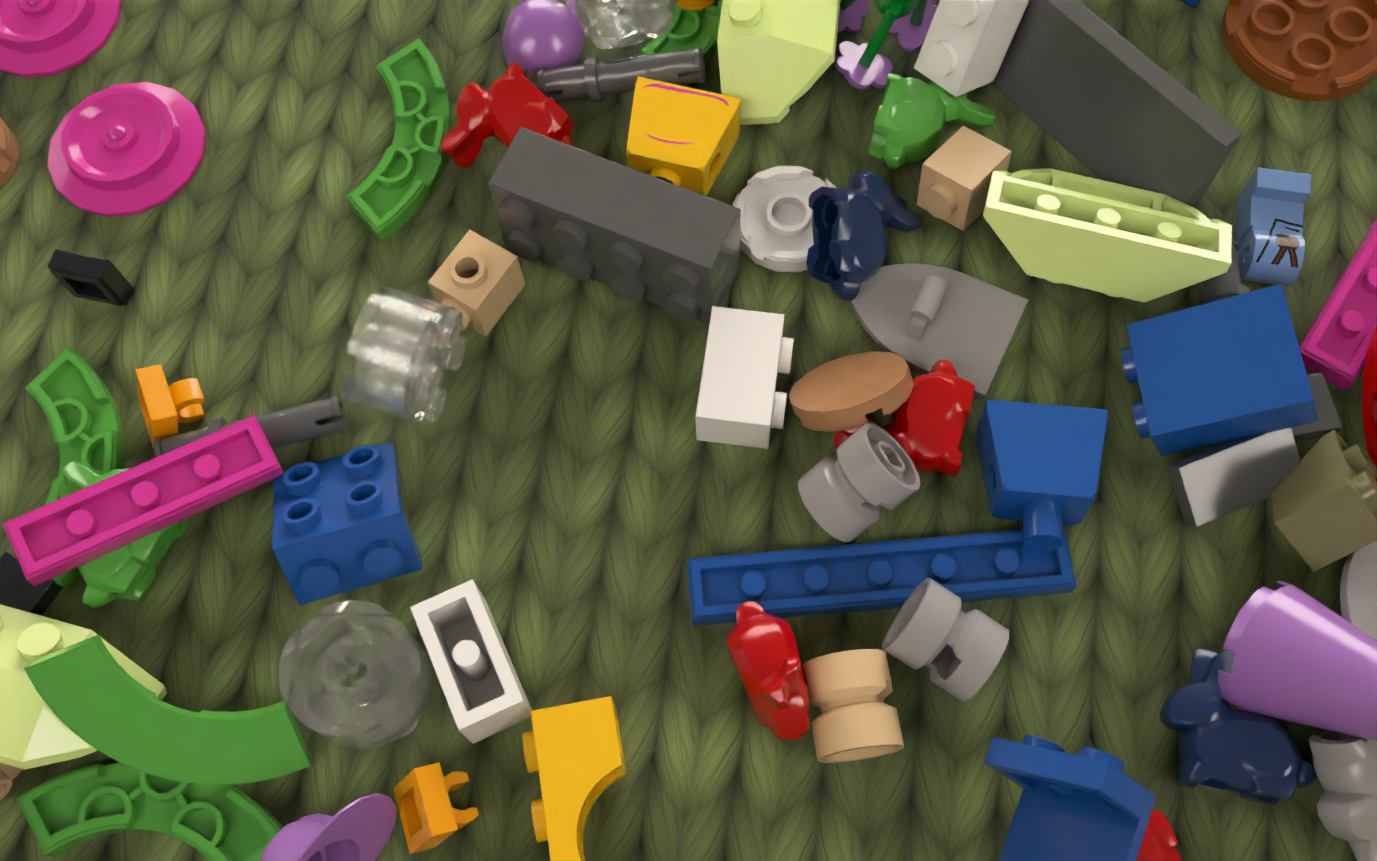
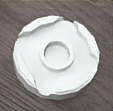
[733,166,836,272]

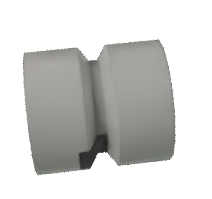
[798,423,921,542]
[882,578,1009,702]

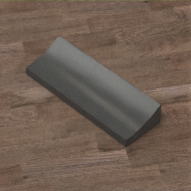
[935,0,1242,207]

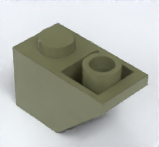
[1271,429,1377,572]

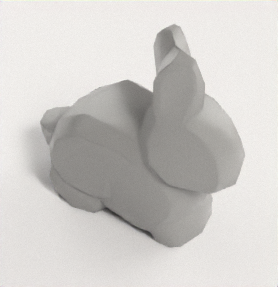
[1308,730,1377,861]

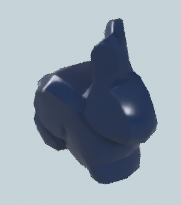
[806,170,921,301]
[1160,649,1317,805]

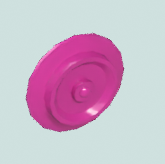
[0,0,121,78]
[47,82,206,217]

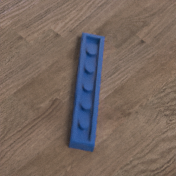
[687,526,1077,626]

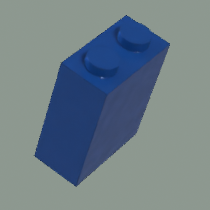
[1120,284,1318,456]

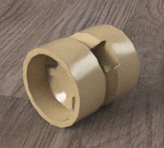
[801,649,904,763]

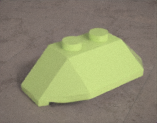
[717,0,841,125]
[983,168,1232,303]
[0,604,167,770]

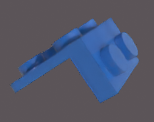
[272,443,423,605]
[984,735,1156,861]

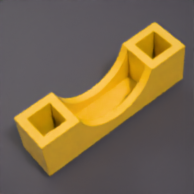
[522,696,627,861]

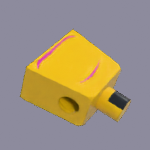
[626,76,741,196]

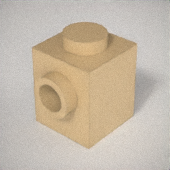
[916,126,1012,231]
[428,229,525,337]

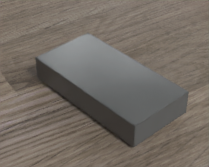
[1167,428,1301,527]

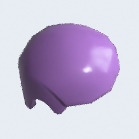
[501,0,586,79]

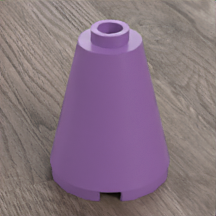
[1218,581,1377,741]

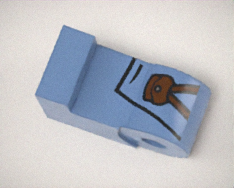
[1235,167,1311,287]

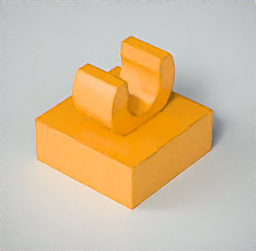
[135,364,204,449]
[393,762,479,854]

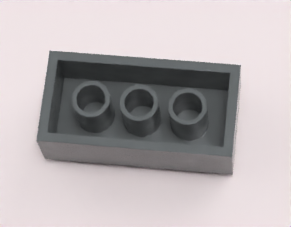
[488,127,741,325]

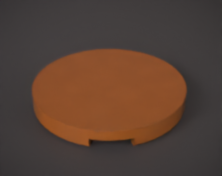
[1222,0,1377,101]

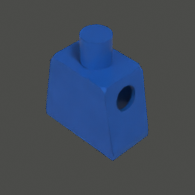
[975,399,1108,551]

